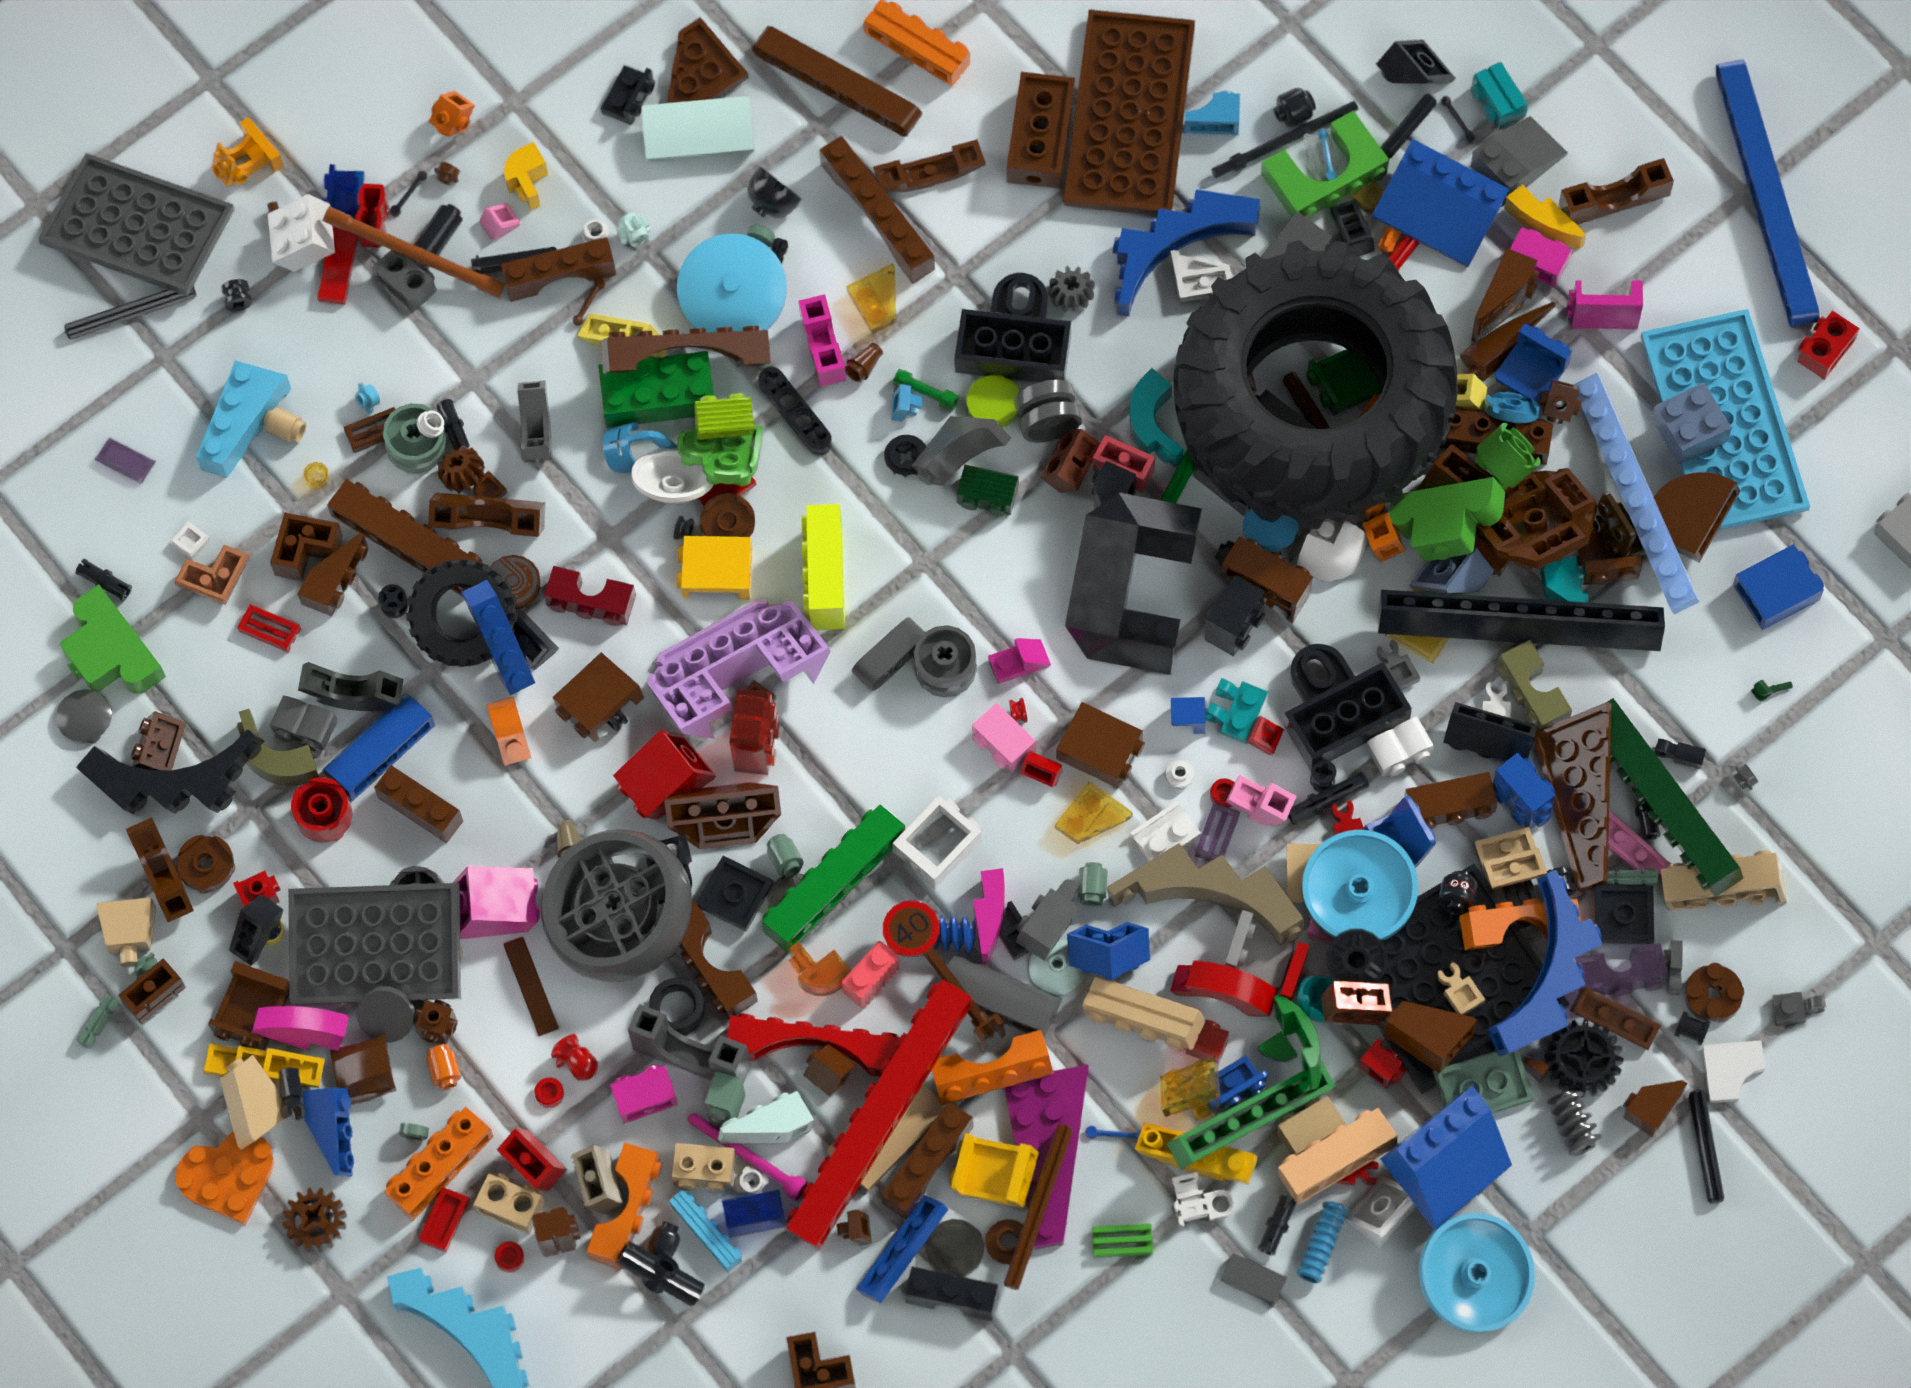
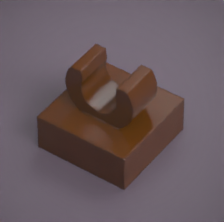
[836,1209,872,1246]

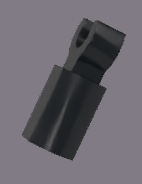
[1654,738,1706,769]
[278,1067,306,1120]

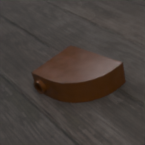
[1654,472,1741,563]

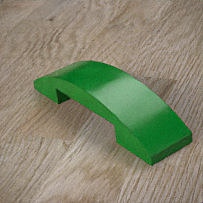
[1274,995,1322,1090]

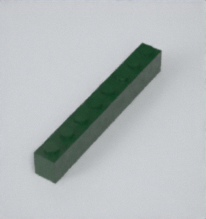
[1607,698,1744,897]

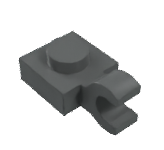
[1772,992,1826,1026]

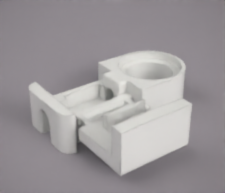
[1171,1172,1234,1228]

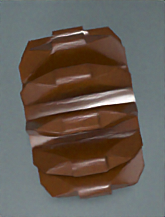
[437,445,485,494]

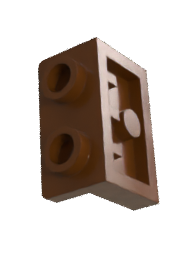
[130,711,186,770]

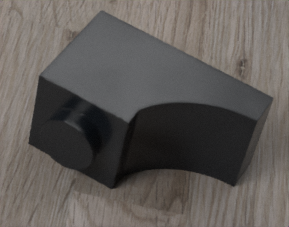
[229,894,284,966]

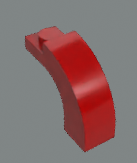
[1170,960,1278,1017]

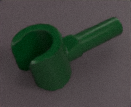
[1751,680,1793,701]

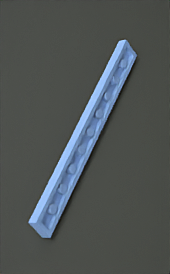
[1573,373,1700,615]

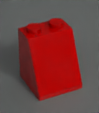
[613,730,717,820]

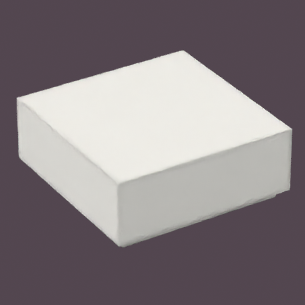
[170,521,210,561]

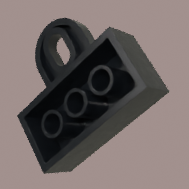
[954,272,1071,382]
[1283,644,1412,771]

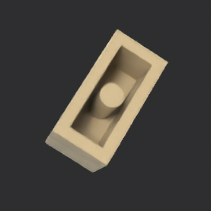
[1277,1096,1347,1156]

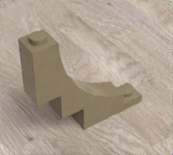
[1107,843,1304,945]

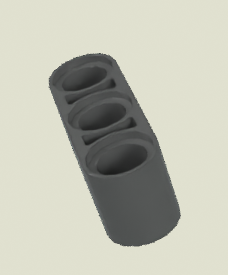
[852,617,925,691]

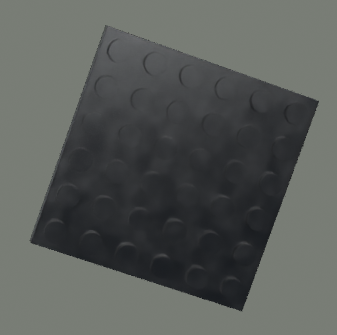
[1348,864,1569,1094]

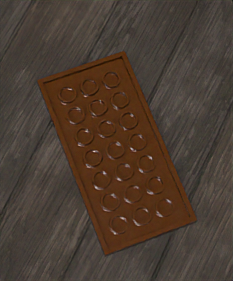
[1063,9,1196,215]

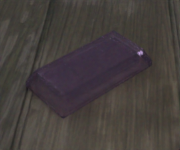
[95,437,156,484]

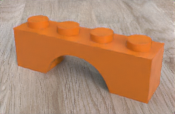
[1459,899,1581,950]
[932,1030,1054,1105]
[586,1142,662,1269]

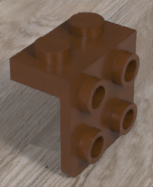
[1577,529,1642,585]

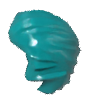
[1297,975,1335,1023]

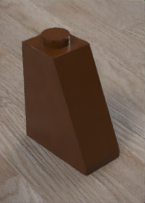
[1383,1001,1477,1074]

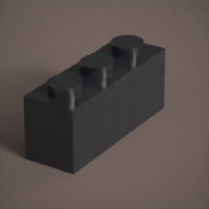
[1443,702,1538,762]

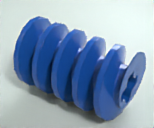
[933,915,975,952]

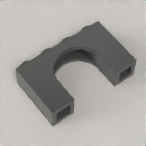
[628,1004,751,1084]

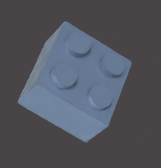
[1652,383,1732,464]

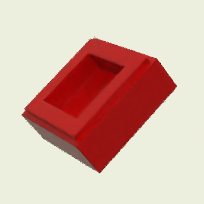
[1246,716,1284,755]

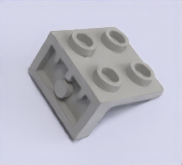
[1225,910,1296,989]

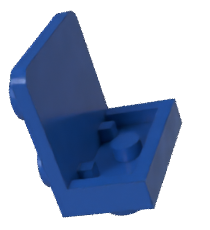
[1495,324,1572,404]
[1362,796,1436,868]
[1196,1055,1269,1116]

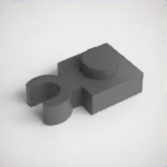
[1377,640,1420,690]
[1663,940,1683,995]

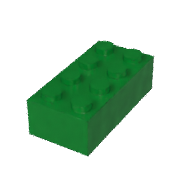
[598,351,714,428]

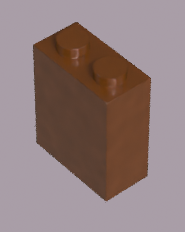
[1056,702,1145,788]

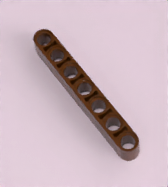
[751,26,922,137]

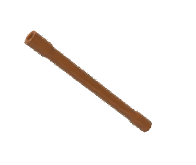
[322,206,505,298]

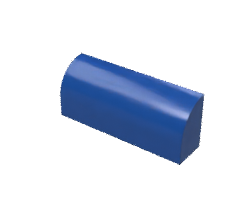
[322,694,435,801]

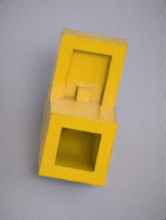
[504,142,548,210]

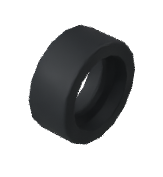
[649,978,705,1035]

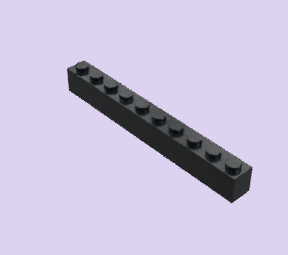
[1377,589,1665,651]

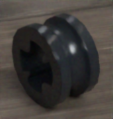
[673,515,694,541]
[606,710,628,732]

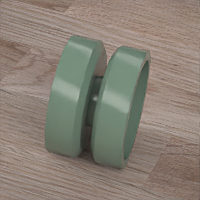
[383,403,447,474]

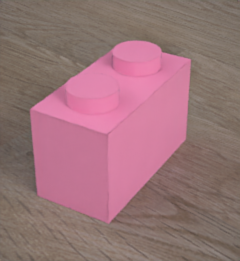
[972,703,1036,773]

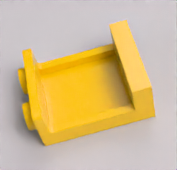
[676,536,753,600]
[950,1133,1039,1209]

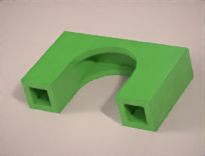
[1261,110,1389,220]

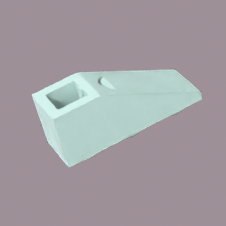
[718,1091,814,1143]

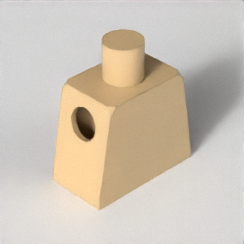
[97,897,156,967]

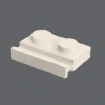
[1130,801,1201,861]

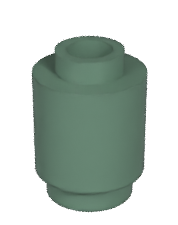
[766,834,804,877]
[1077,862,1108,906]

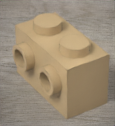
[672,1143,736,1193]

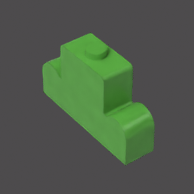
[1389,477,1505,561]
[60,584,166,693]

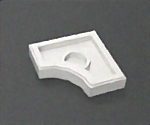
[1702,1041,1765,1103]

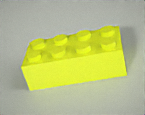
[801,504,845,630]

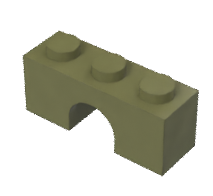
[1497,640,1572,731]

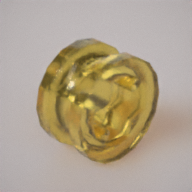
[304,462,329,490]

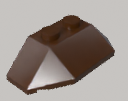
[664,782,781,849]

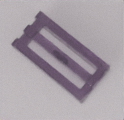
[1194,803,1240,862]

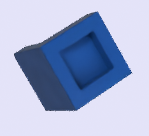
[1170,697,1206,734]

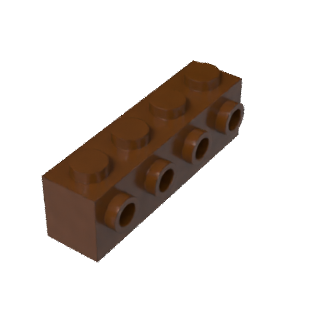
[1439,406,1554,465]

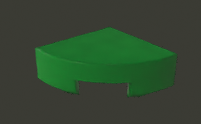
[1257,1031,1298,1061]

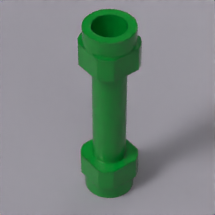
[893,369,959,411]

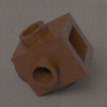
[1539,379,1581,424]
[414,1000,458,1044]

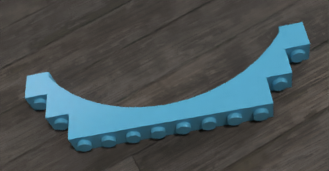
[387,1267,529,1388]

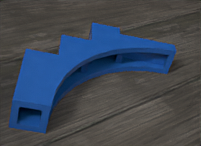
[1113,189,1260,316]
[1487,870,1603,1057]

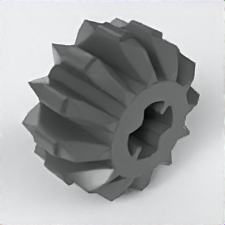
[1049,265,1095,313]

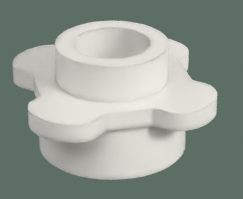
[735,1166,769,1200]

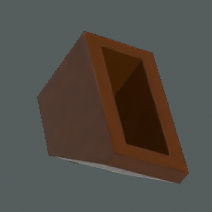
[1623,1080,1687,1137]

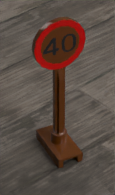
[882,900,1006,1052]

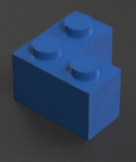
[1067,922,1150,980]

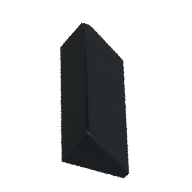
[513,611,559,670]

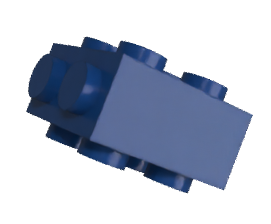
[1493,753,1555,830]

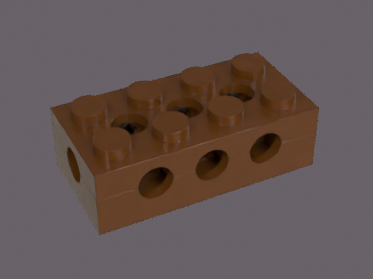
[1006,72,1075,189]

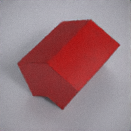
[1020,751,1063,787]

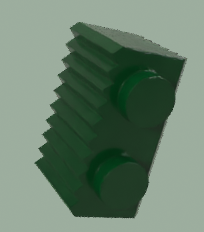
[956,464,1019,516]

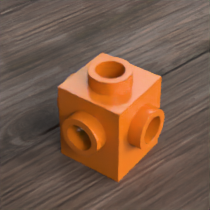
[428,91,475,137]

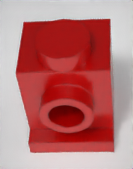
[233,870,281,907]
[1359,1038,1406,1088]

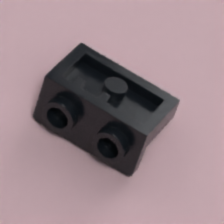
[601,65,655,125]

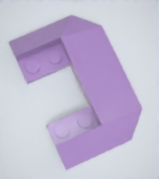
[647,600,831,739]

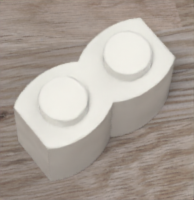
[1366,717,1434,777]

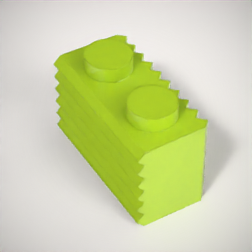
[694,393,754,440]

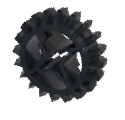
[1544,1019,1624,1098]

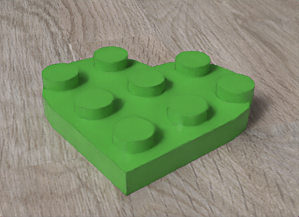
[677,424,763,486]

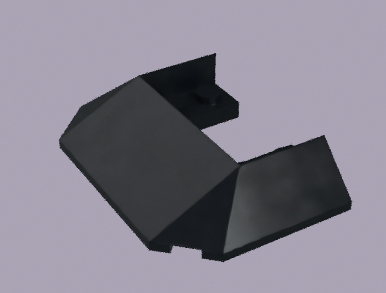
[1065,493,1202,675]

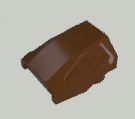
[330,1034,397,1105]

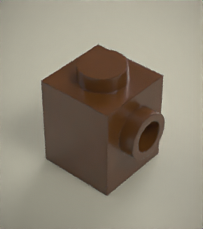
[803,1043,856,1096]

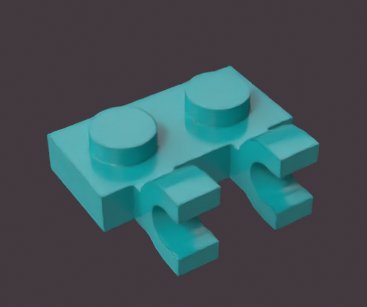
[1205,678,1268,744]

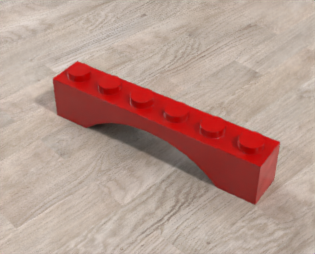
[727,1013,899,1077]

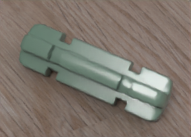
[1603,869,1659,886]
[77,995,118,1049]

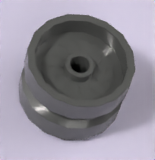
[1014,380,1082,443]
[914,625,977,697]

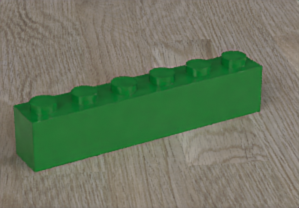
[762,804,905,953]
[1167,1061,1336,1170]

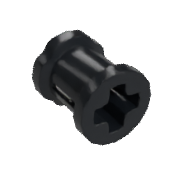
[1310,759,1337,793]
[1674,1011,1711,1046]

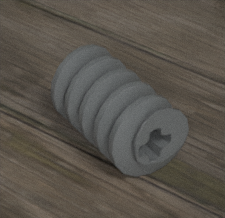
[1547,1091,1602,1156]

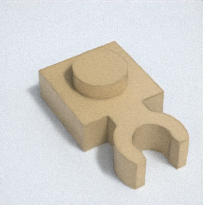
[1437,962,1485,1015]

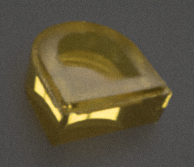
[1352,181,1384,214]

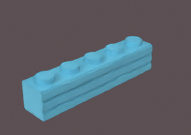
[669,1190,742,1273]

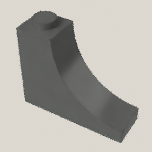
[912,416,1011,486]

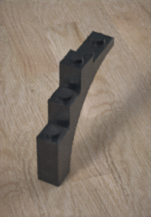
[76,729,265,814]

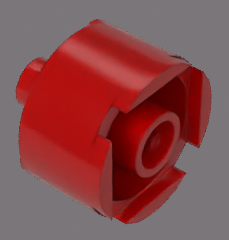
[291,777,353,842]

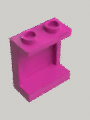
[1566,280,1643,329]

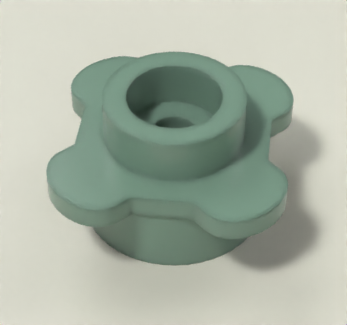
[134,953,158,980]

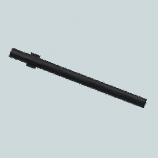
[1211,101,1358,178]

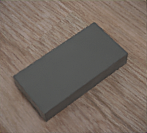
[1221,1253,1287,1306]

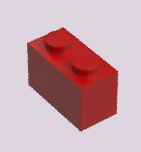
[497,1128,568,1191]

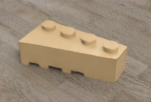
[1661,850,1787,910]

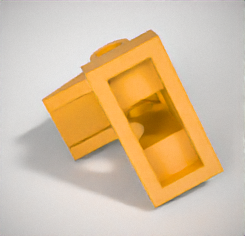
[211,117,284,187]

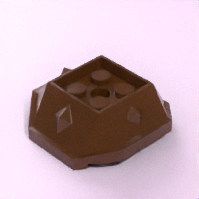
[1476,468,1597,571]

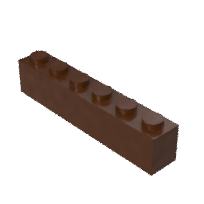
[327,479,483,598]

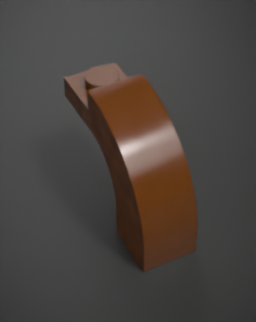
[126,817,194,922]

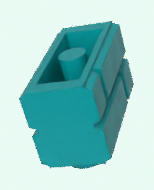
[1470,62,1528,129]

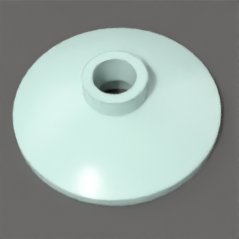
[1029,940,1086,995]

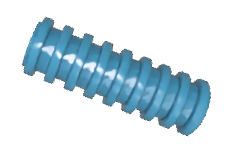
[1297,1201,1348,1283]

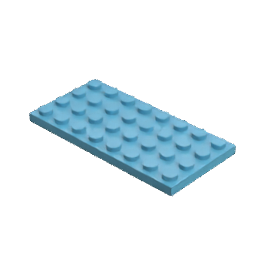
[1640,309,1810,531]

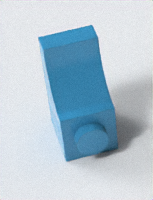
[1184,91,1240,135]

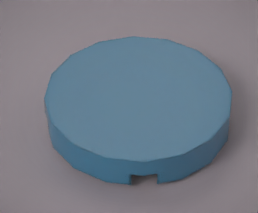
[1484,392,1540,423]
[1243,509,1298,552]

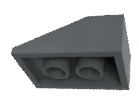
[1470,116,1568,201]

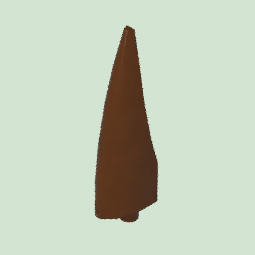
[1459,302,1556,382]

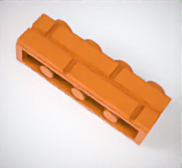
[863,0,970,86]

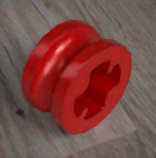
[1009,698,1028,723]

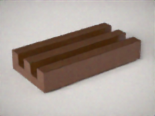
[343,407,396,453]

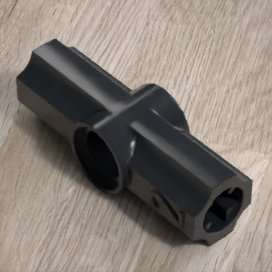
[616,1241,705,1306]

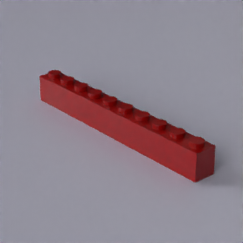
[786,979,974,1250]

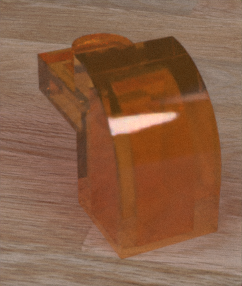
[789,941,851,996]

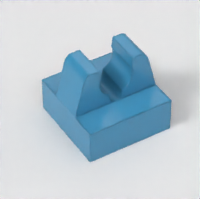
[891,384,922,422]

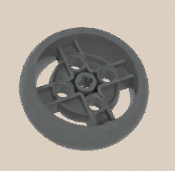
[541,829,692,982]

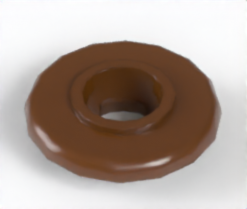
[985,1219,1024,1265]

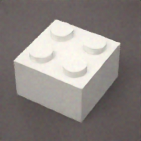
[267,194,335,272]

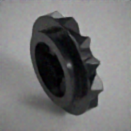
[884,435,926,478]

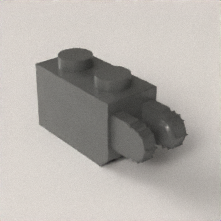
[1016,879,1078,961]

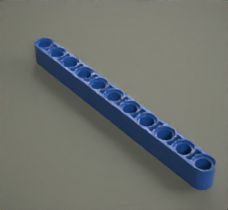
[1715,59,1820,328]

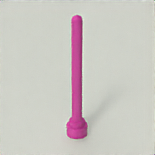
[688,1113,809,1201]

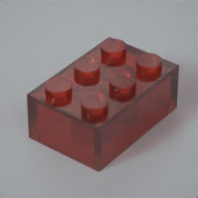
[729,688,780,775]

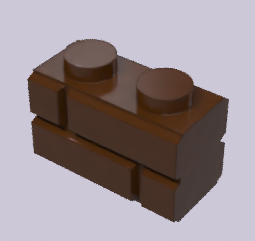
[118,958,186,1024]
[532,1207,581,1257]

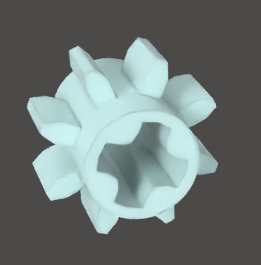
[616,213,651,247]

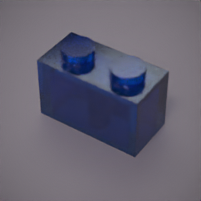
[722,1189,787,1238]

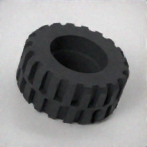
[406,559,518,667]

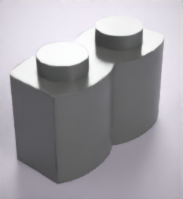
[270,695,338,751]

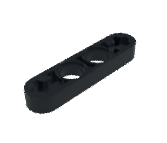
[759,367,832,455]

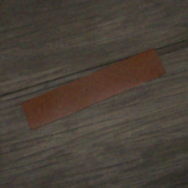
[503,937,559,1036]

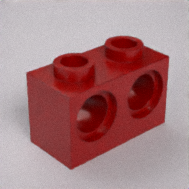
[1797,310,1860,380]

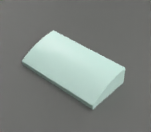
[642,96,754,160]

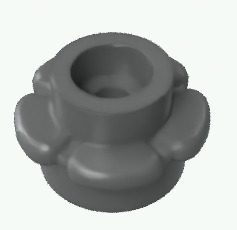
[1733,763,1759,790]

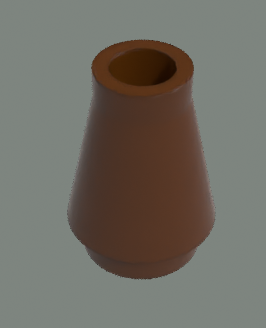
[845,343,883,382]

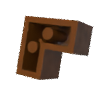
[270,513,343,581]
[786,1332,856,1388]

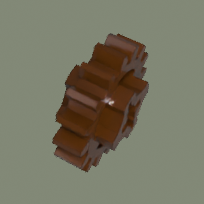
[282,1187,347,1252]

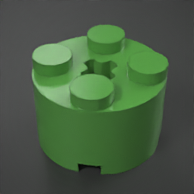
[1475,423,1540,490]

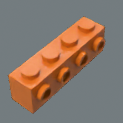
[384,1106,494,1221]

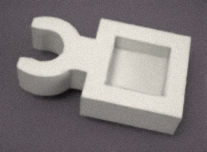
[1482,682,1511,718]

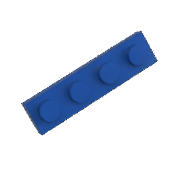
[856,1195,949,1304]

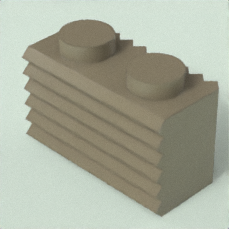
[571,1144,624,1214]

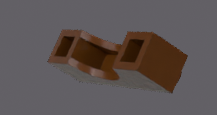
[1558,158,1674,225]
[501,237,616,302]
[428,492,546,537]
[679,901,758,1019]
[882,1101,974,1219]

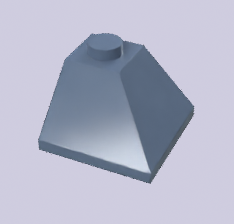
[1409,548,1494,594]

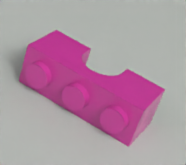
[798,294,846,387]

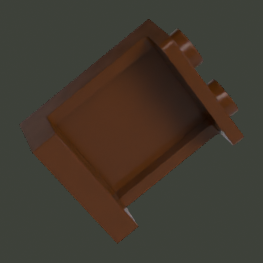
[552,652,644,742]
[208,961,289,1050]

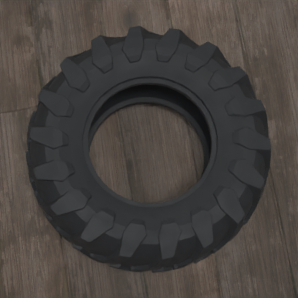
[1173,240,1458,529]

